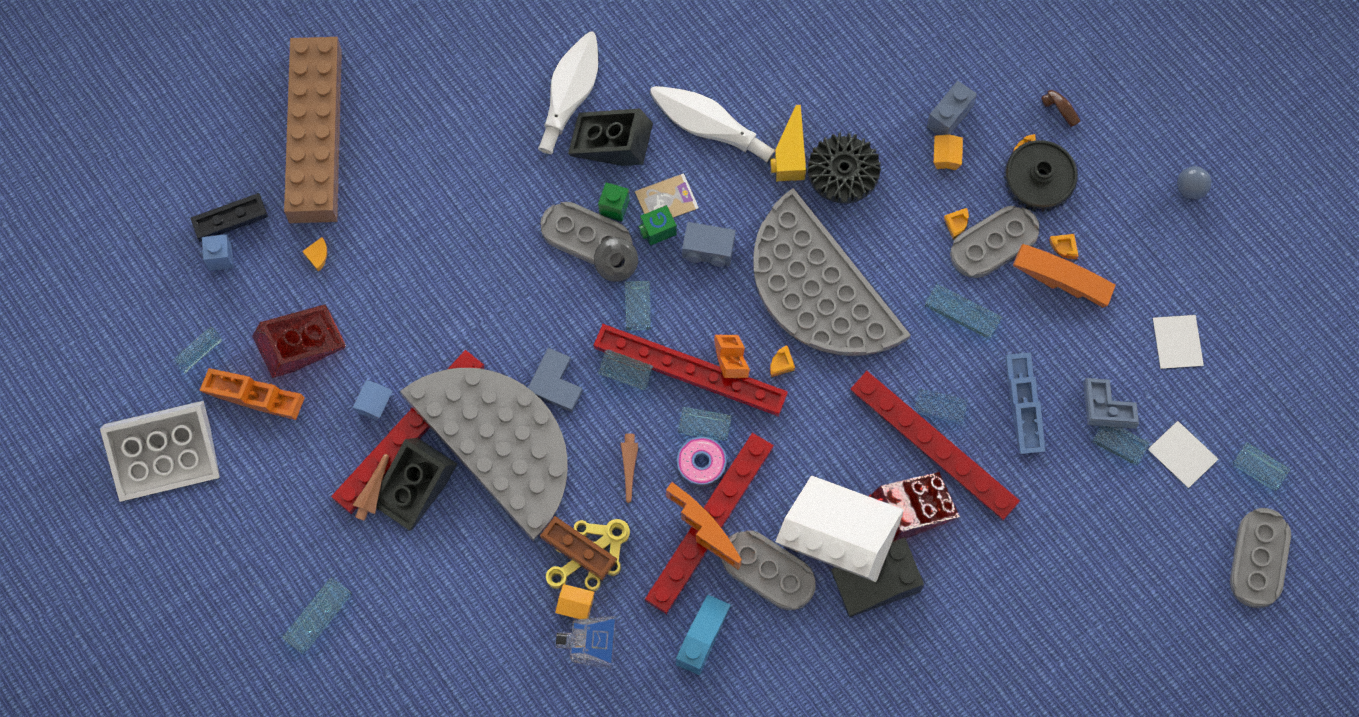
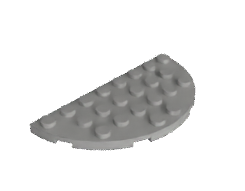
[753,188,911,356]
[400,368,567,541]

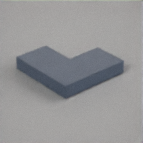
[528,348,583,412]
[1083,378,1139,428]

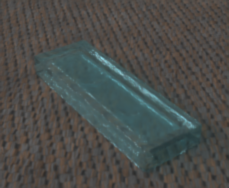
[925,284,1002,340]
[282,577,352,655]

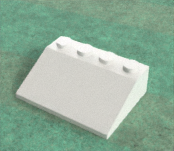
[100,401,220,502]
[775,476,904,582]

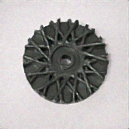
[808,132,881,204]
[1004,140,1078,212]

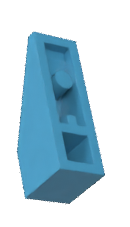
[676,595,731,675]

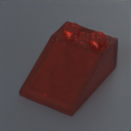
[252,304,346,378]

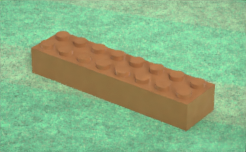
[284,37,342,223]

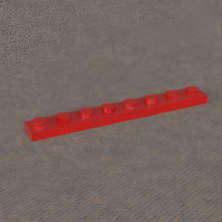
[593,324,788,417]
[331,350,485,514]
[850,371,1020,521]
[645,433,774,615]

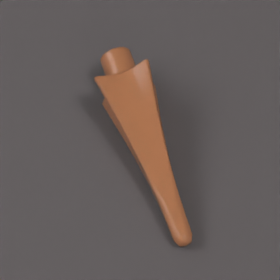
[621,433,639,503]
[353,454,389,521]

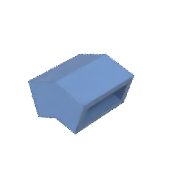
[353,380,392,421]

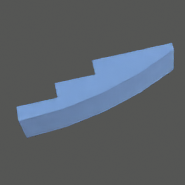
[1005,352,1046,454]

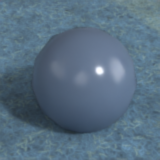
[1177,166,1211,200]

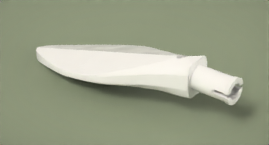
[538,32,598,154]
[650,86,775,163]

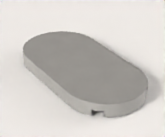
[541,202,633,268]
[950,206,1039,278]
[1230,508,1291,608]
[722,531,815,610]

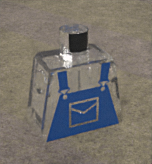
[556,616,616,671]

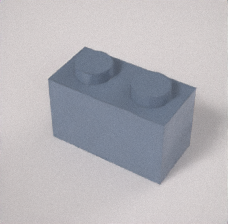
[927,81,977,135]
[682,222,736,267]

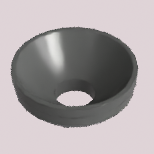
[594,237,638,282]

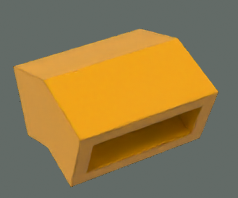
[933,135,963,170]
[555,584,594,621]

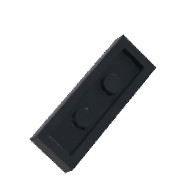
[190,193,268,242]

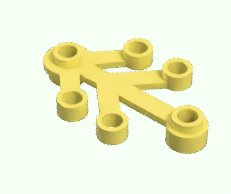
[546,519,630,591]

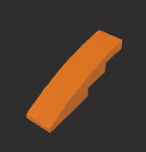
[1013,244,1116,308]
[199,368,305,420]
[666,482,742,570]

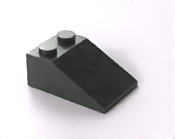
[568,108,653,166]
[376,438,457,531]
[831,537,924,618]

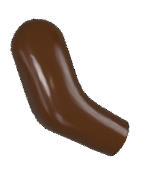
[1041,90,1081,127]

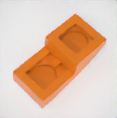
[714,335,750,378]

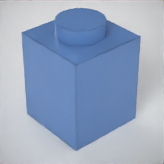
[202,234,234,271]

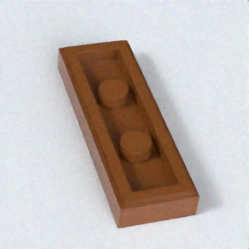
[540,516,617,581]

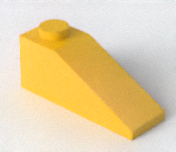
[770,105,806,182]

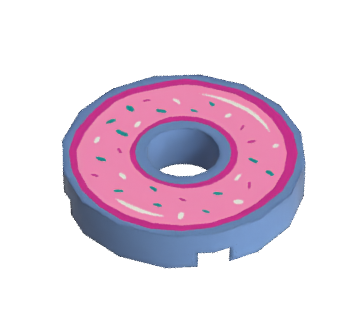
[676,437,727,487]

